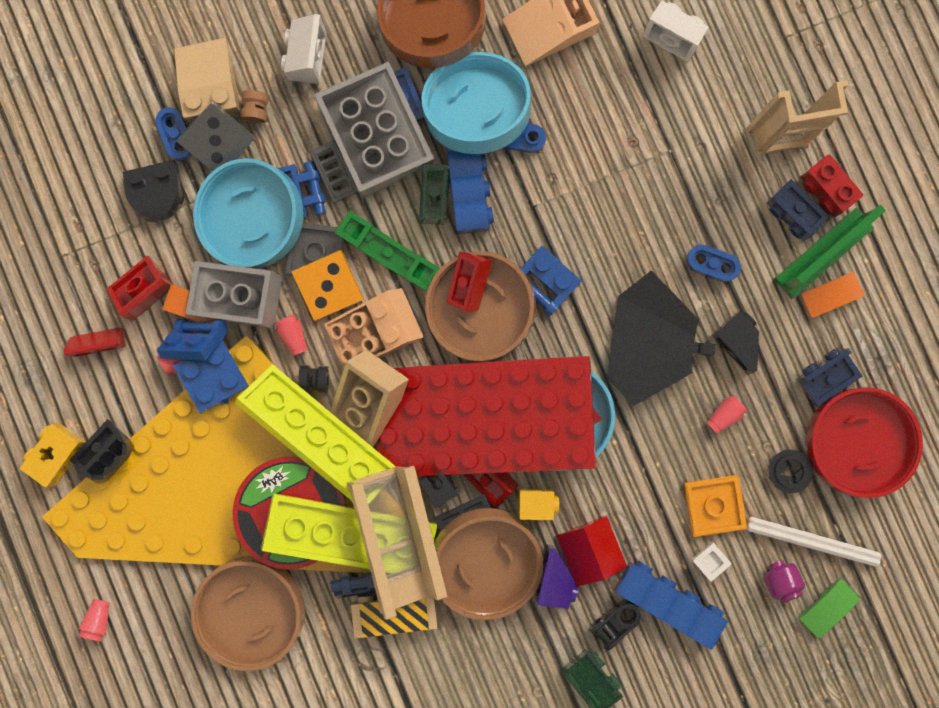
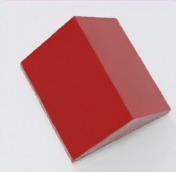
[106,255,173,321]
[556,515,627,586]

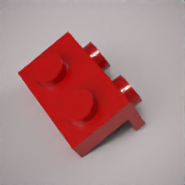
[800,154,863,218]

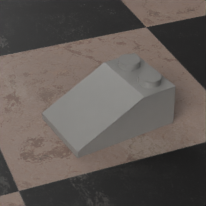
[186,261,282,329]

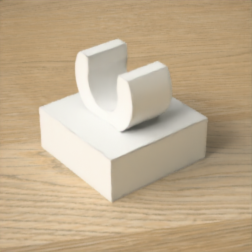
[691,542,732,582]

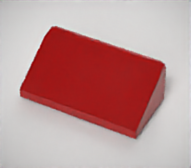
[446,251,492,313]
[64,327,126,357]
[463,472,519,509]

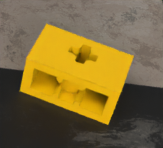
[19,424,86,488]
[518,489,559,520]

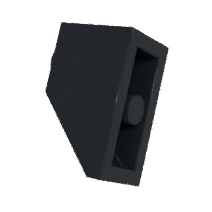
[711,311,759,375]

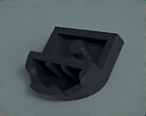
[123,160,184,222]
[70,419,133,484]

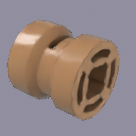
[239,90,269,124]

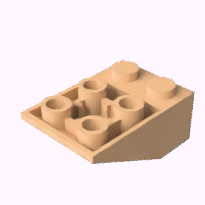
[502,0,600,67]
[324,288,424,369]

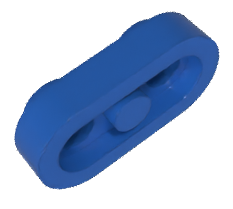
[155,107,192,161]
[502,123,546,153]
[686,245,741,282]

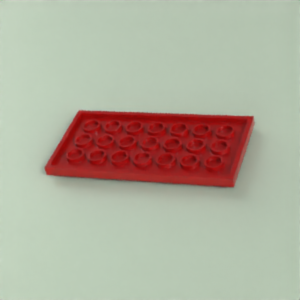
[376,356,597,476]

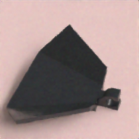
[607,270,716,406]

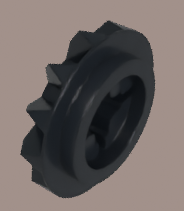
[768,450,813,493]

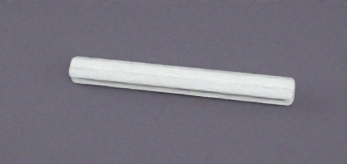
[747,517,881,567]

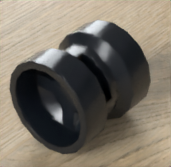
[299,365,329,393]

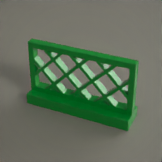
[774,205,886,299]

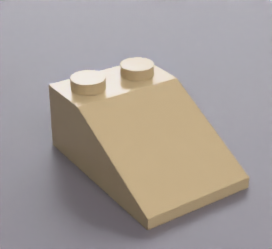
[174,38,241,125]
[330,350,409,447]

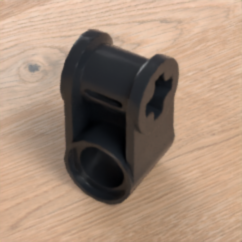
[588,600,641,651]

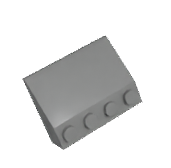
[314,62,434,199]

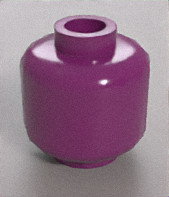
[763,560,805,603]

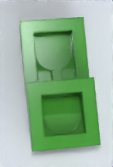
[799,577,860,639]

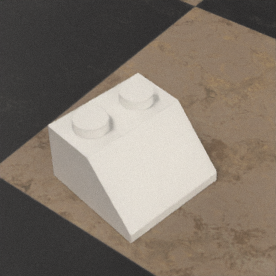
[642,1,708,62]
[281,14,327,84]

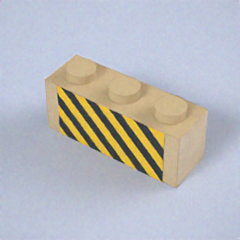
[351,594,438,639]

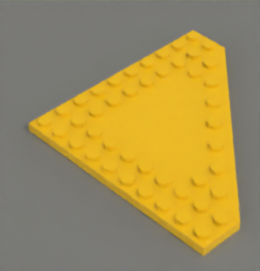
[42,335,404,574]

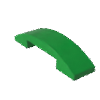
[335,210,440,292]

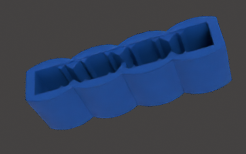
[446,147,494,234]
[614,561,728,650]

